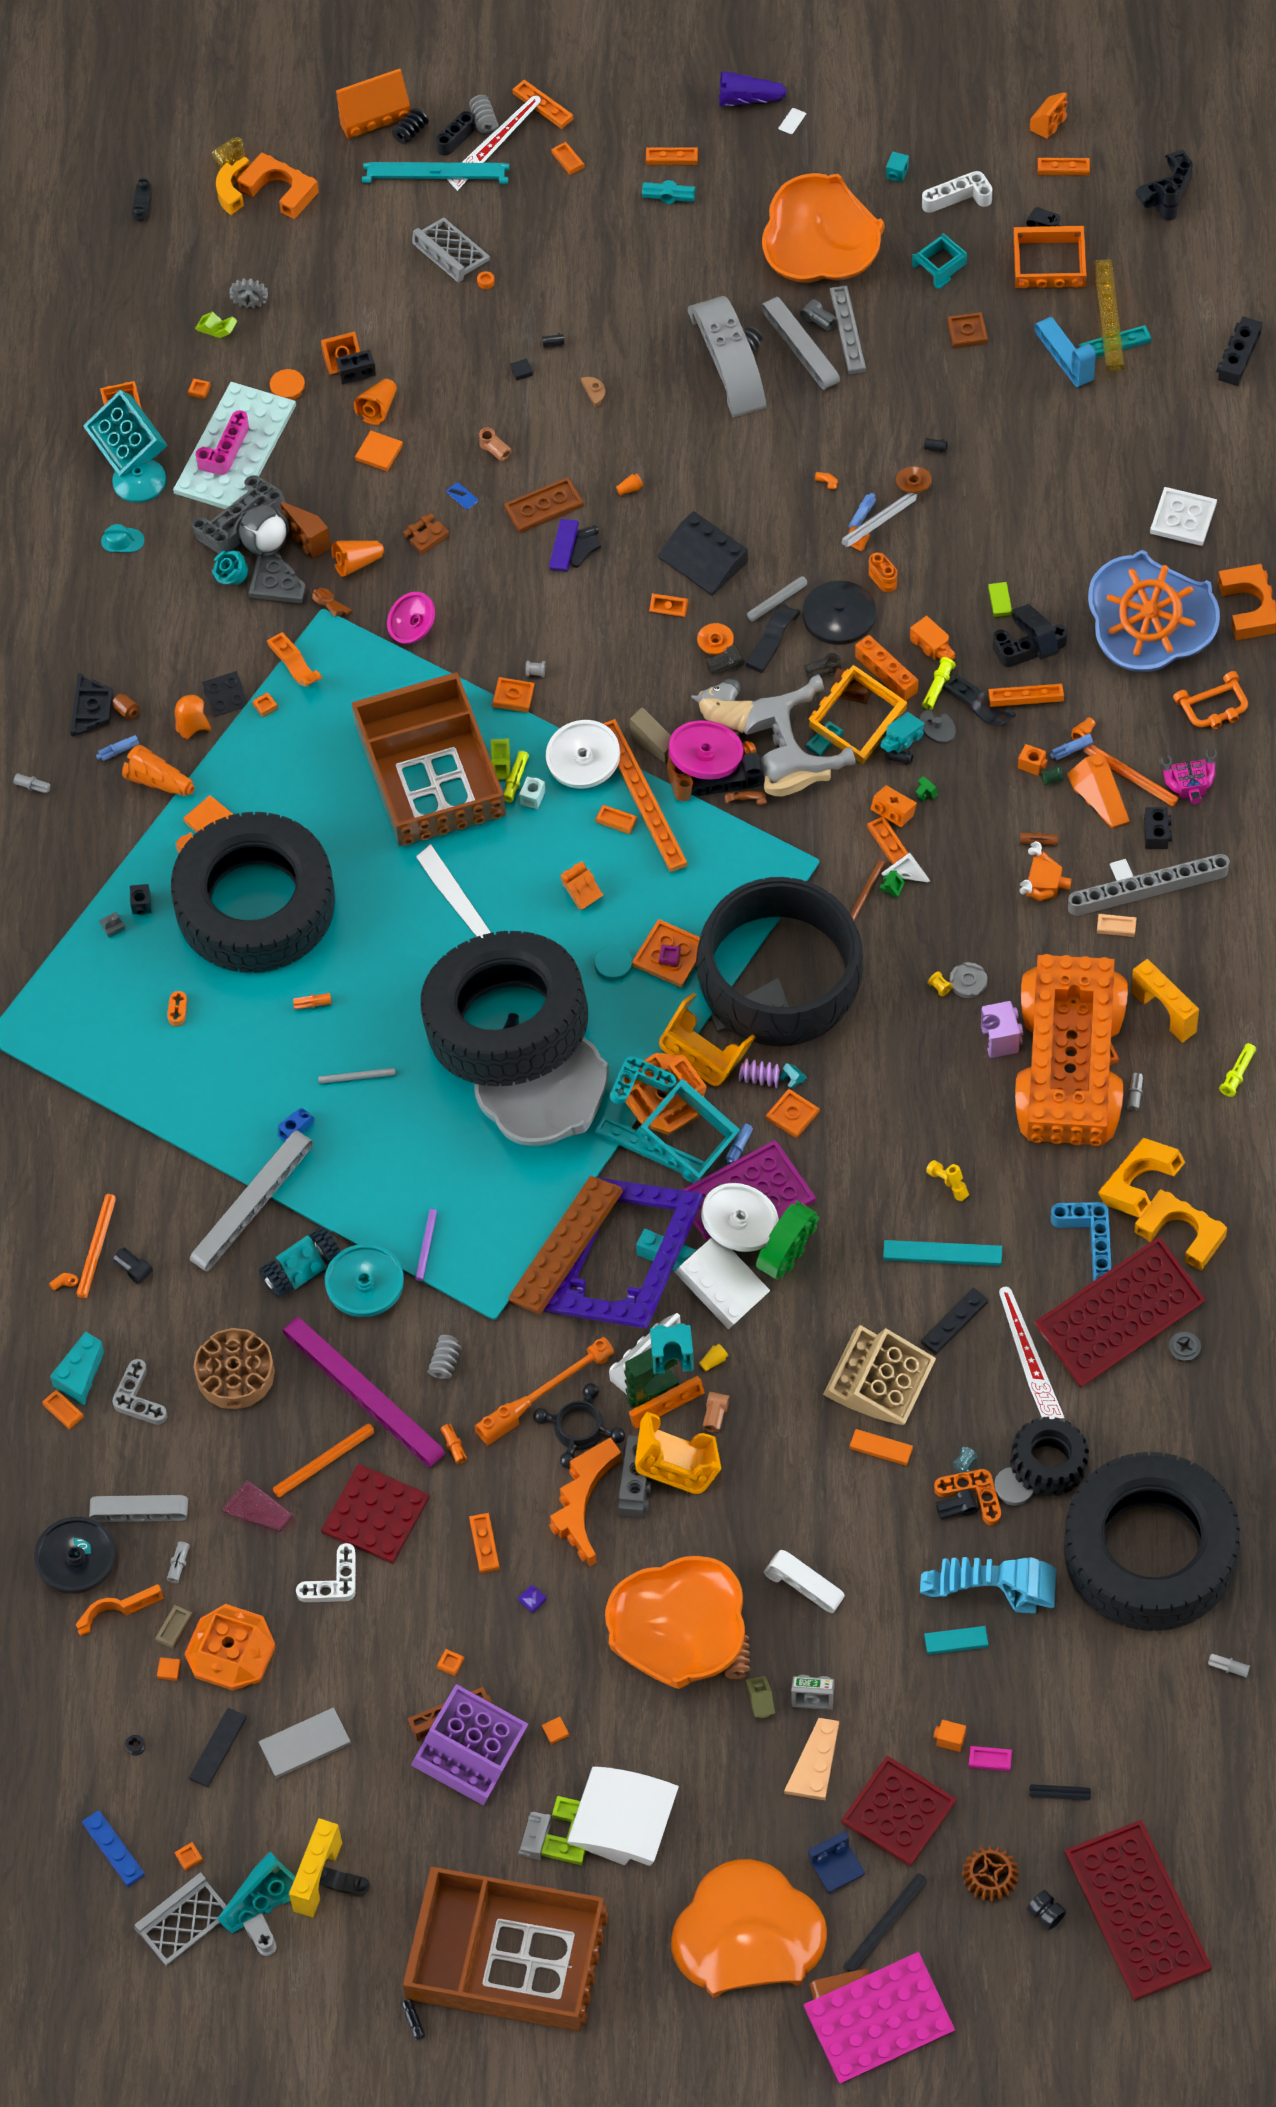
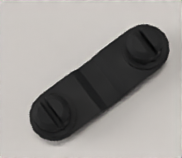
[132,177,152,222]
[319,1867,370,1895]

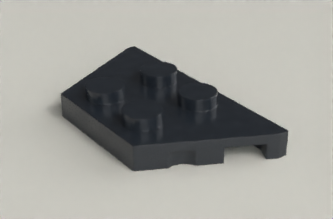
[70,673,113,736]

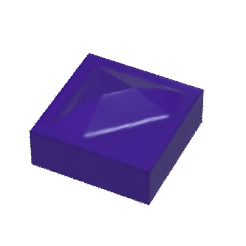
[518,1585,547,1613]

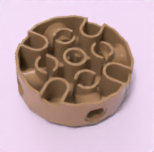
[194,1328,275,1410]

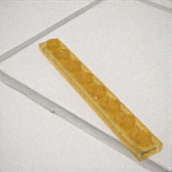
[1094,259,1124,371]

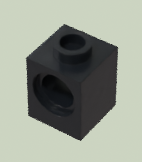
[130,884,151,915]

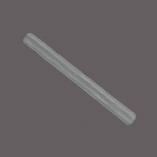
[841,493,917,547]

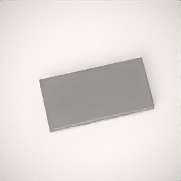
[259,1707,351,1779]

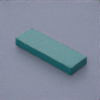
[924,1626,988,1655]

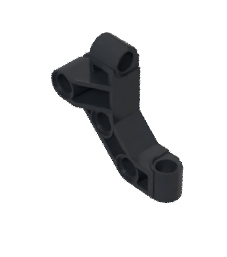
[1135,150,1193,220]

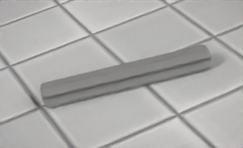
[747,576,807,622]

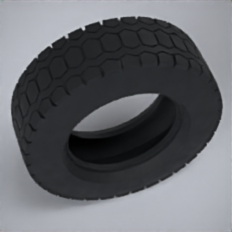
[171,812,335,973]
[420,931,588,1086]
[1064,1452,1240,1631]

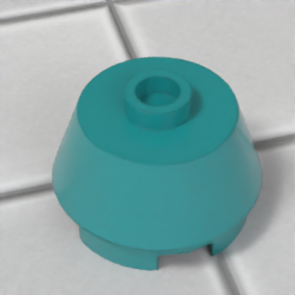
[212,550,248,585]

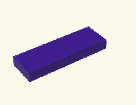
[549,519,579,572]

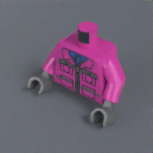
[1159,749,1217,804]

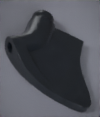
[570,525,601,568]

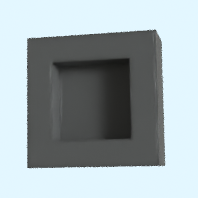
[99,912,125,938]

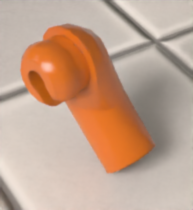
[49,1273,78,1291]

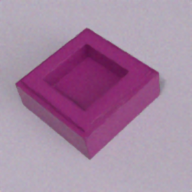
[659,945,681,967]

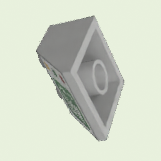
[791,1675,835,1710]

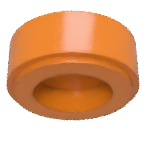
[477,271,495,289]

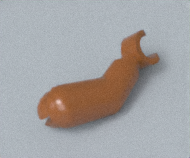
[725,791,767,805]

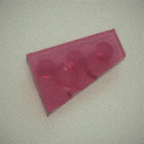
[222,1479,293,1532]

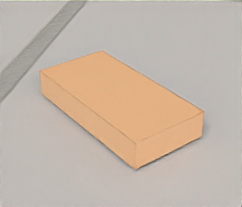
[1097,914,1136,937]

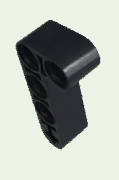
[1011,604,1059,660]
[993,625,1068,667]
[691,753,762,796]

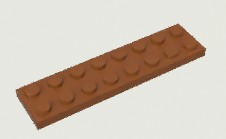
[508,1176,623,1315]

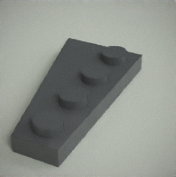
[712,978,789,1033]

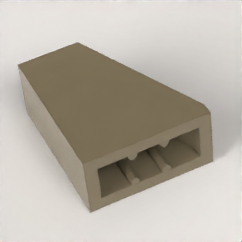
[630,707,671,763]

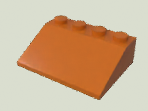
[336,69,411,139]

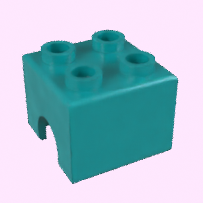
[650,1323,694,1374]

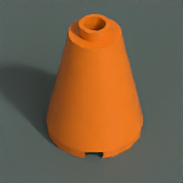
[354,379,397,425]
[332,541,384,576]

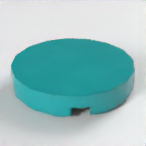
[594,945,632,981]

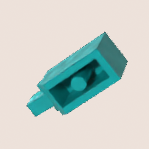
[880,712,925,753]

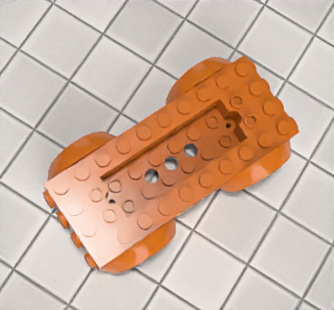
[1015,954,1128,1146]

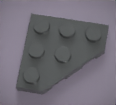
[249,551,306,604]

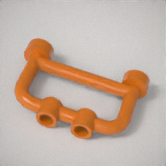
[1173,671,1248,729]

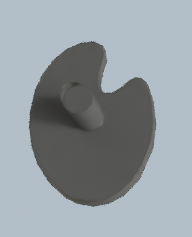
[920,709,956,743]

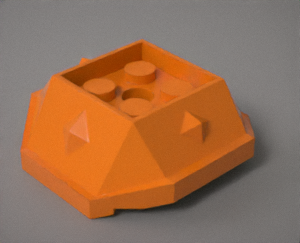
[621,1053,706,1135]
[184,1604,276,1691]

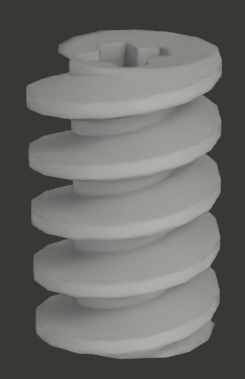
[469,95,498,133]
[427,1335,462,1379]

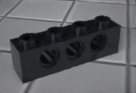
[1216,316,1263,386]

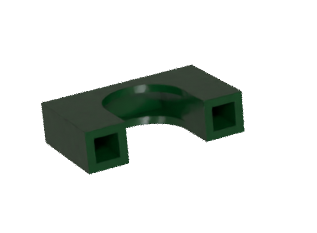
[624,1348,679,1408]

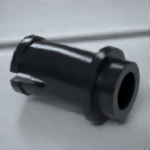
[542,333,565,347]
[924,438,948,453]
[889,750,914,765]

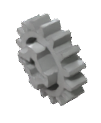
[229,278,268,308]

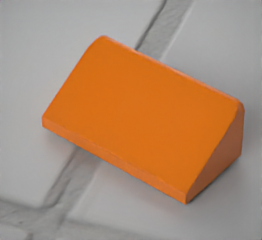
[649,593,689,617]

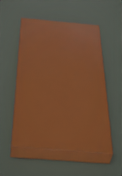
[504,477,584,534]

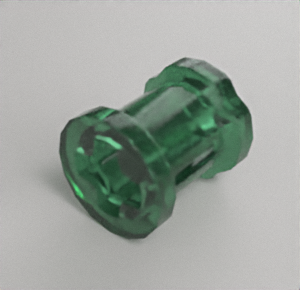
[1040,765,1064,785]

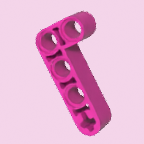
[195,410,249,475]

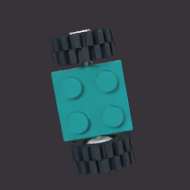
[259,1226,341,1298]

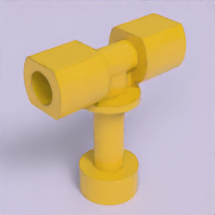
[926,1160,969,1201]

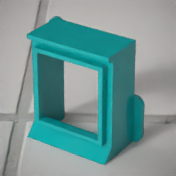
[912,233,967,289]

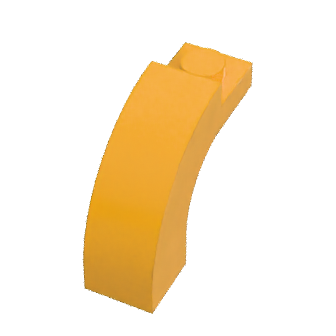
[216,156,250,215]

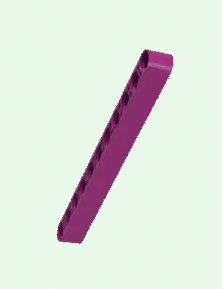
[282,1317,445,1468]

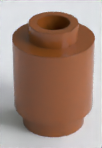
[112,694,139,719]

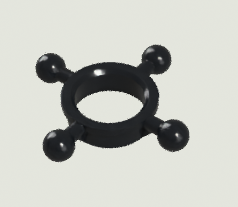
[533,1383,626,1468]

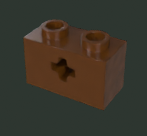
[831,668,873,704]

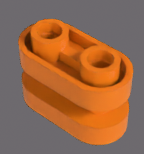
[869,553,897,592]

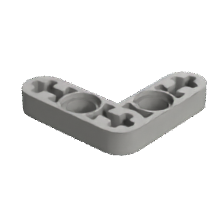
[112,1359,168,1425]

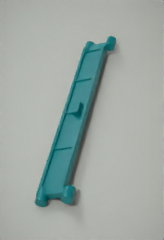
[362,162,510,184]

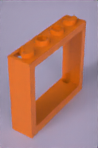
[1013,226,1086,288]

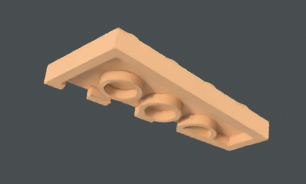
[784,1718,839,1800]

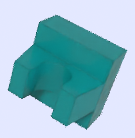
[780,1063,807,1088]

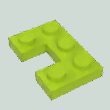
[541,1796,586,1865]

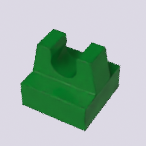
[915,776,938,802]
[879,871,905,897]

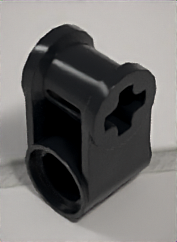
[1026,207,1060,227]

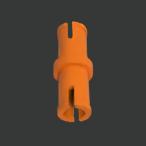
[440,1424,468,1464]

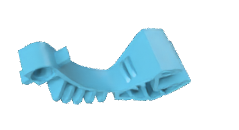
[920,1557,1056,1613]

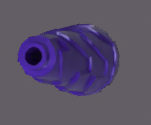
[719,71,786,106]

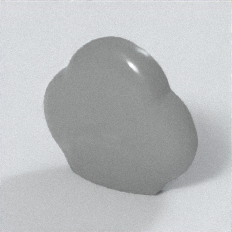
[474,1038,609,1146]

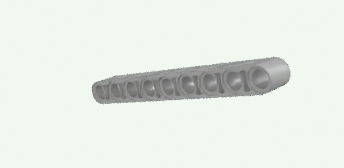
[1068,854,1230,916]
[190,1130,313,1272]

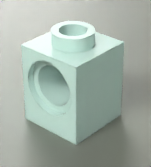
[519,777,546,809]

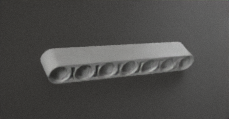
[761,296,840,390]

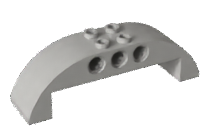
[687,296,767,418]

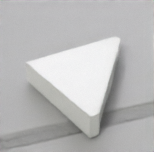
[881,853,930,883]

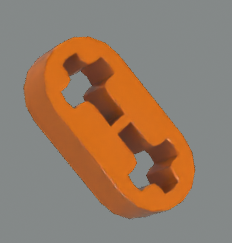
[167,991,188,1027]

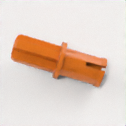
[293,992,332,1010]

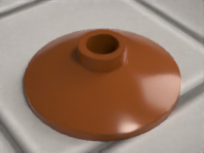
[896,466,932,493]

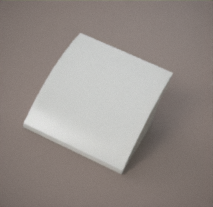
[567,1767,679,1866]

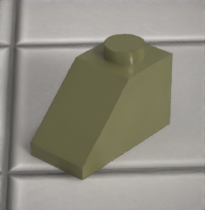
[746,1676,775,1718]

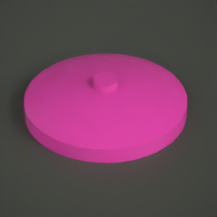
[669,720,743,779]

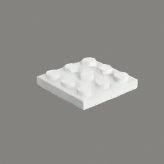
[1150,487,1217,546]

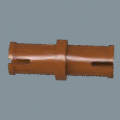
[1020,831,1058,846]

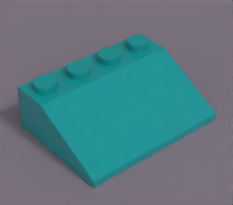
[83,390,167,477]

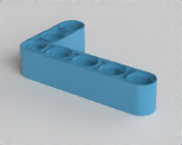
[1034,317,1096,387]
[1051,1202,1111,1281]

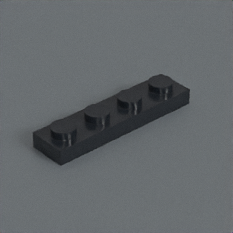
[921,1287,988,1355]

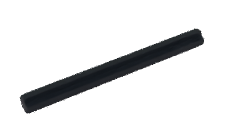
[844,1873,927,1972]

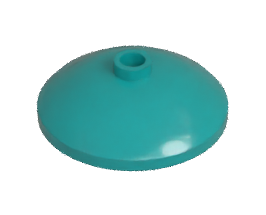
[112,459,166,503]

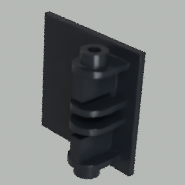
[202,671,248,717]

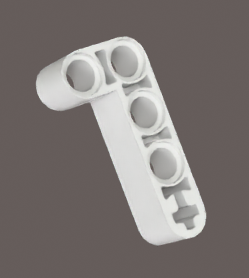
[922,171,992,213]
[764,1550,845,1613]

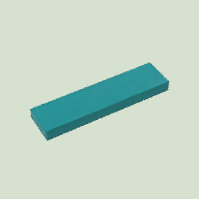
[1079,325,1152,358]

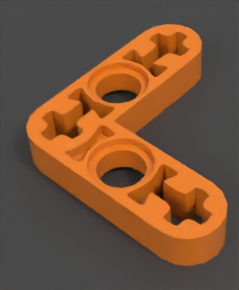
[934,1469,1001,1526]

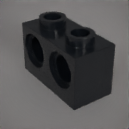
[336,349,376,384]
[1144,807,1172,849]

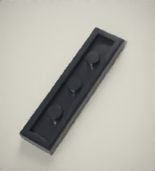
[189,1708,247,1788]

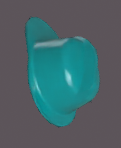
[101,524,144,552]

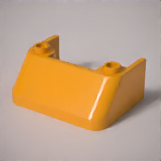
[659,993,756,1086]

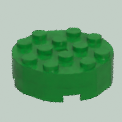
[756,1200,820,1280]

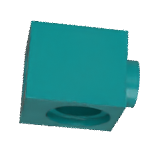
[886,152,909,182]

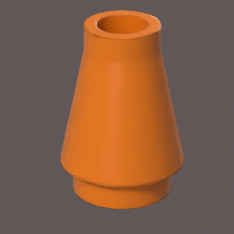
[616,473,644,496]
[1071,717,1096,740]

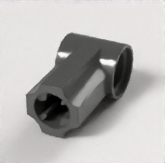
[800,299,837,331]

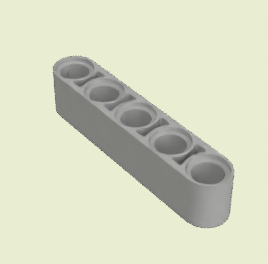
[89,1495,188,1522]

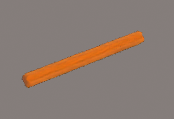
[1083,744,1178,806]
[77,1194,116,1299]
[273,1424,375,1497]

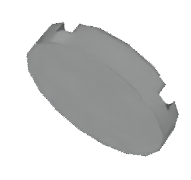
[949,962,988,998]
[994,1467,1033,1506]

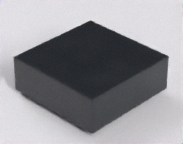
[510,358,533,380]

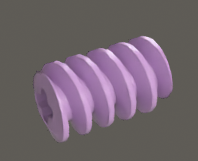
[739,1058,780,1088]

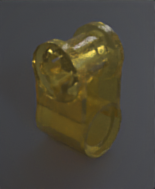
[211,137,245,168]

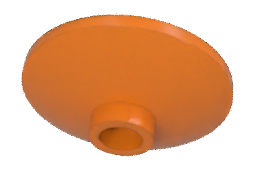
[697,623,734,655]

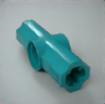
[642,180,696,204]

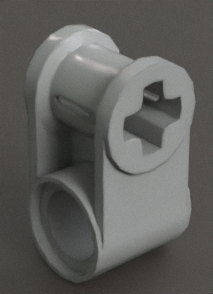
[243,1913,277,1956]

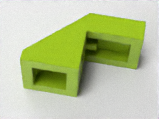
[195,312,237,338]
[490,738,511,780]

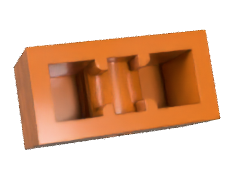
[871,785,917,827]

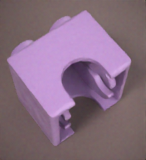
[981,1001,1023,1058]

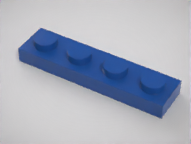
[82,1810,145,1887]

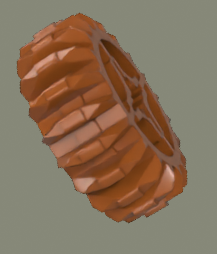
[962,1845,1019,1902]

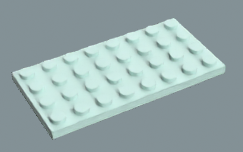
[173,382,296,509]

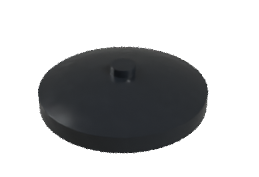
[803,581,876,645]
[34,1517,116,1594]

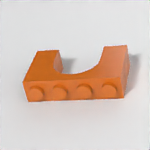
[237,152,319,220]
[1217,564,1276,641]

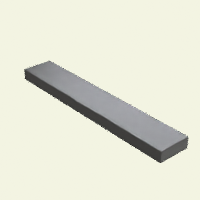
[830,286,866,375]

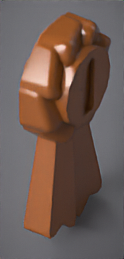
[312,587,352,617]

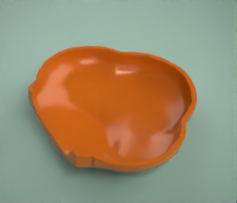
[762,173,885,283]
[605,1556,745,1689]
[671,1859,827,1998]

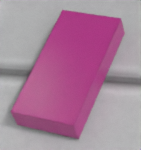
[969,1746,1012,1772]

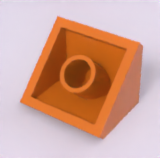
[321,331,360,375]

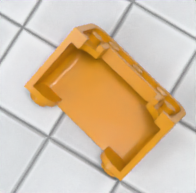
[635,1412,721,1494]

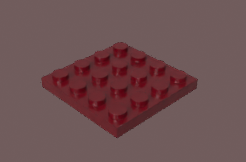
[321,1464,430,1564]
[841,1756,957,1867]

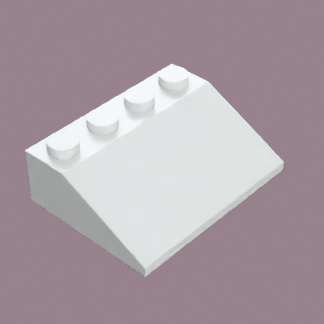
[675,1238,770,1330]
[609,1313,680,1394]

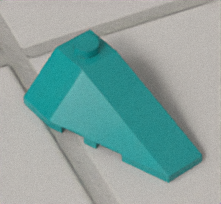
[217,1852,296,1933]

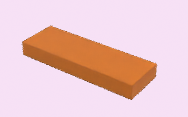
[646,147,698,165]
[1038,158,1090,176]
[867,816,908,865]
[849,1429,913,1466]
[469,1513,500,1574]

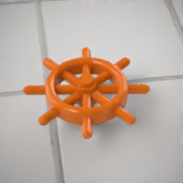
[1106,565,1195,656]

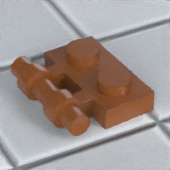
[402,513,450,555]

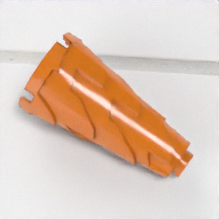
[122,745,195,797]

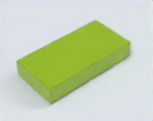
[988,582,1012,617]

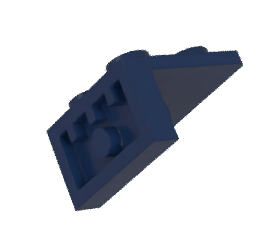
[808,1831,865,1893]

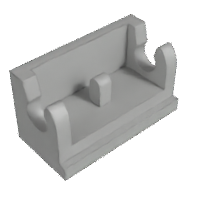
[518,1812,552,1861]

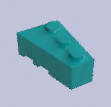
[50,1332,104,1406]

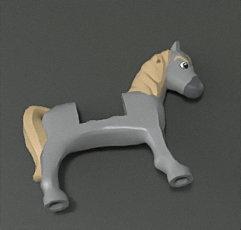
[691,674,856,797]

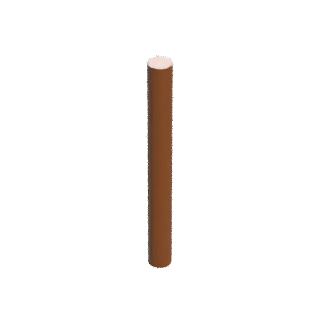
[850,860,885,922]

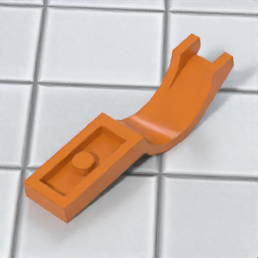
[267,632,322,687]
[76,1584,164,1637]

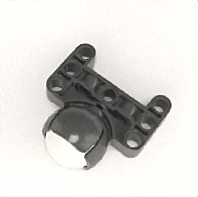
[191,475,289,556]

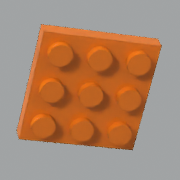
[632,919,700,988]

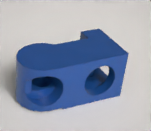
[278,1108,314,1142]

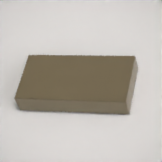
[155,1605,193,1649]

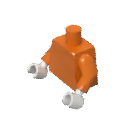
[1020,841,1072,902]

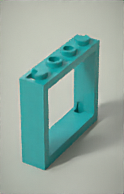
[635,1078,740,1183]

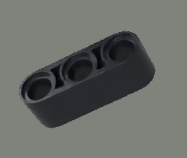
[436,111,475,156]

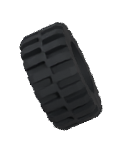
[1010,1416,1089,1496]

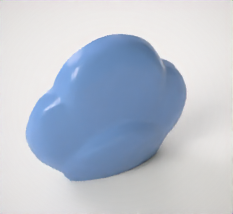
[1088,550,1220,672]

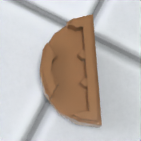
[581,377,606,407]

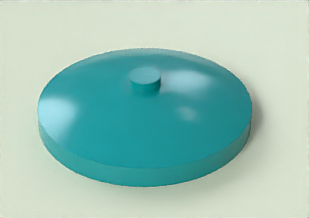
[325,1244,404,1317]

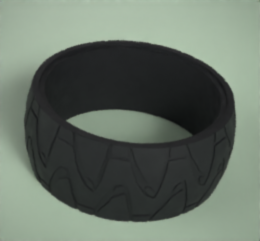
[696,877,863,1046]

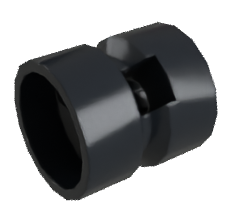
[1027,1890,1067,1931]

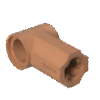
[479,427,511,461]
[703,1392,730,1433]

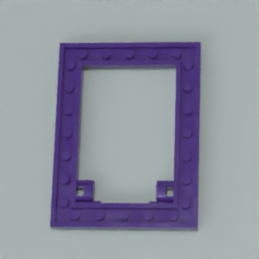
[543,1178,704,1329]

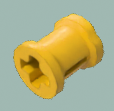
[928,972,953,997]

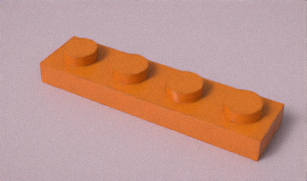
[512,80,574,129]
[988,684,1064,707]
[629,1375,705,1430]

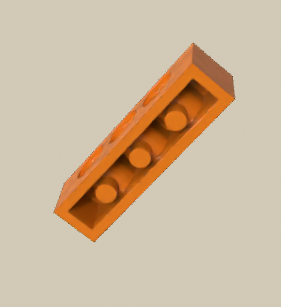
[855,635,918,701]

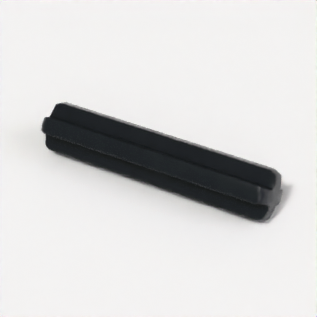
[1029,1784,1091,1800]

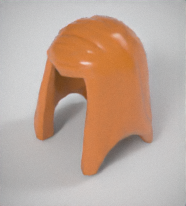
[175,694,211,740]

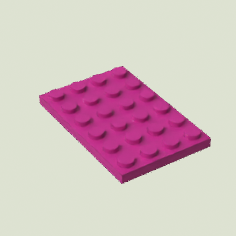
[803,1952,955,2084]

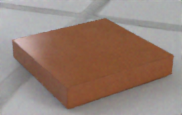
[947,312,988,348]

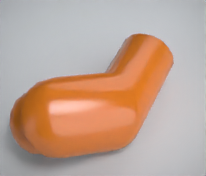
[815,472,838,489]

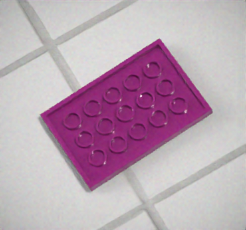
[682,1140,816,1242]

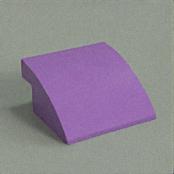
[411,1684,528,1806]

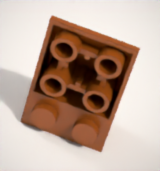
[280,502,331,559]

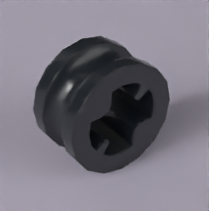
[125,1735,145,1756]

